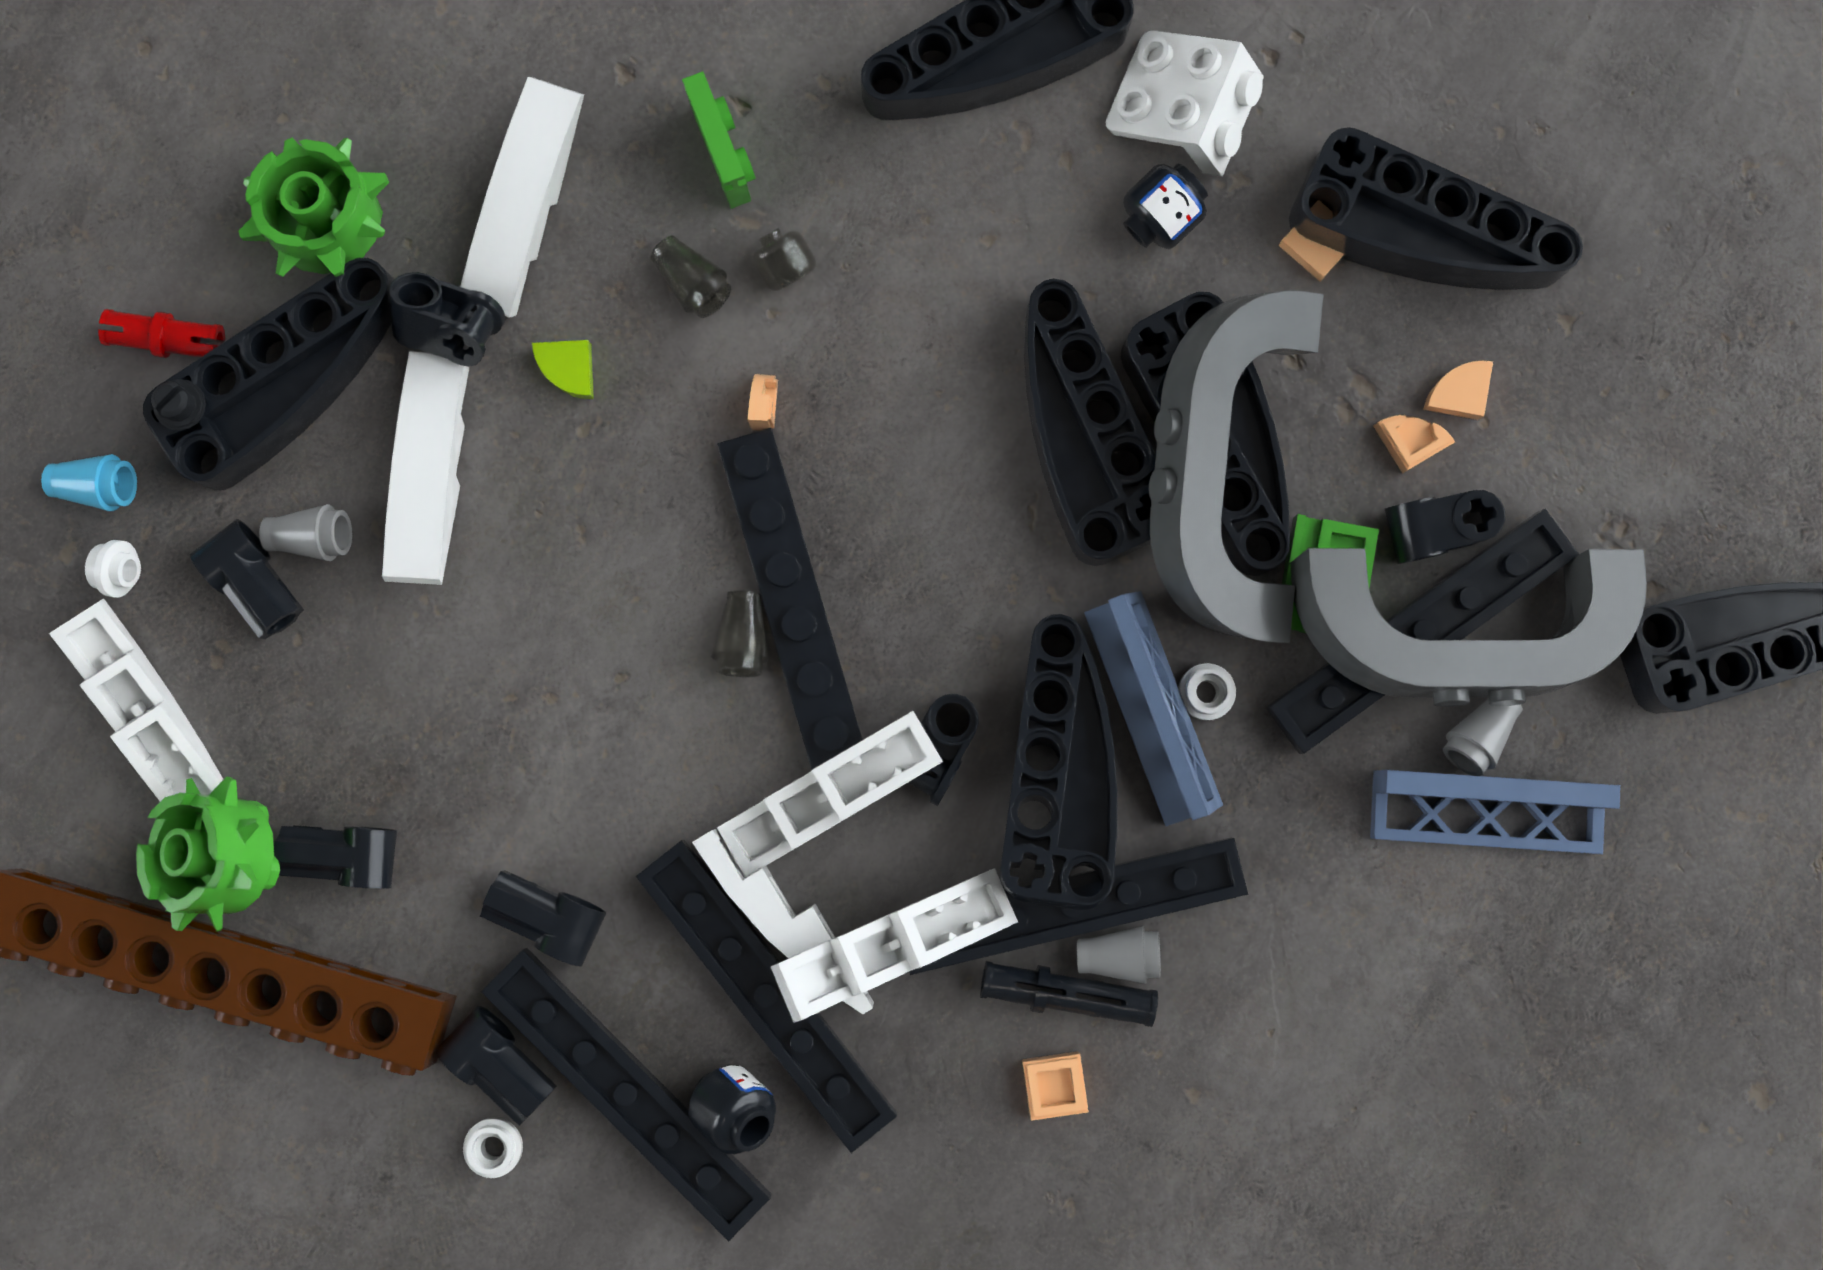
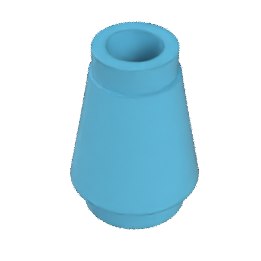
[41,454,137,511]

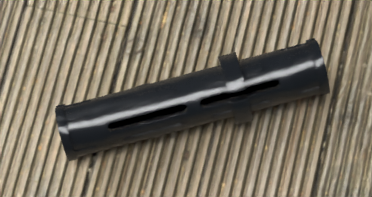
[980,961,1158,1027]

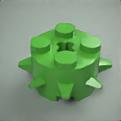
[238,137,389,277]
[136,777,280,932]

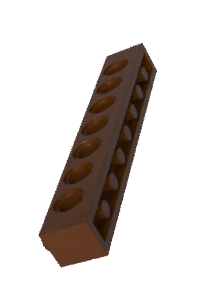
[0,868,457,1076]

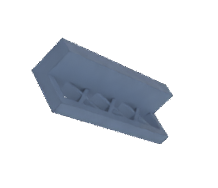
[1084,591,1223,826]
[1370,770,1620,854]

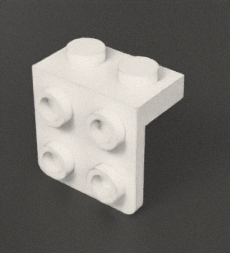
[1106,31,1264,177]

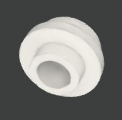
[85,540,141,597]
[1178,663,1236,721]
[463,1117,523,1178]

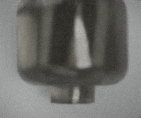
[753,228,816,291]

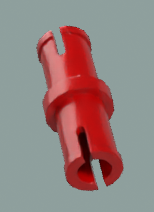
[98,309,225,358]

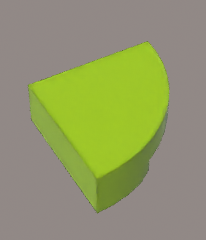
[532,340,594,399]

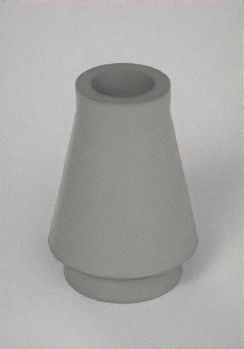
[259,504,352,561]
[1443,698,1523,776]
[1077,926,1161,984]

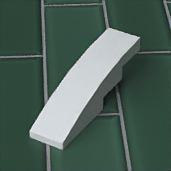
[460,77,584,318]
[382,351,469,585]
[49,598,223,802]
[717,711,943,878]
[692,829,874,1014]
[771,868,1018,1022]

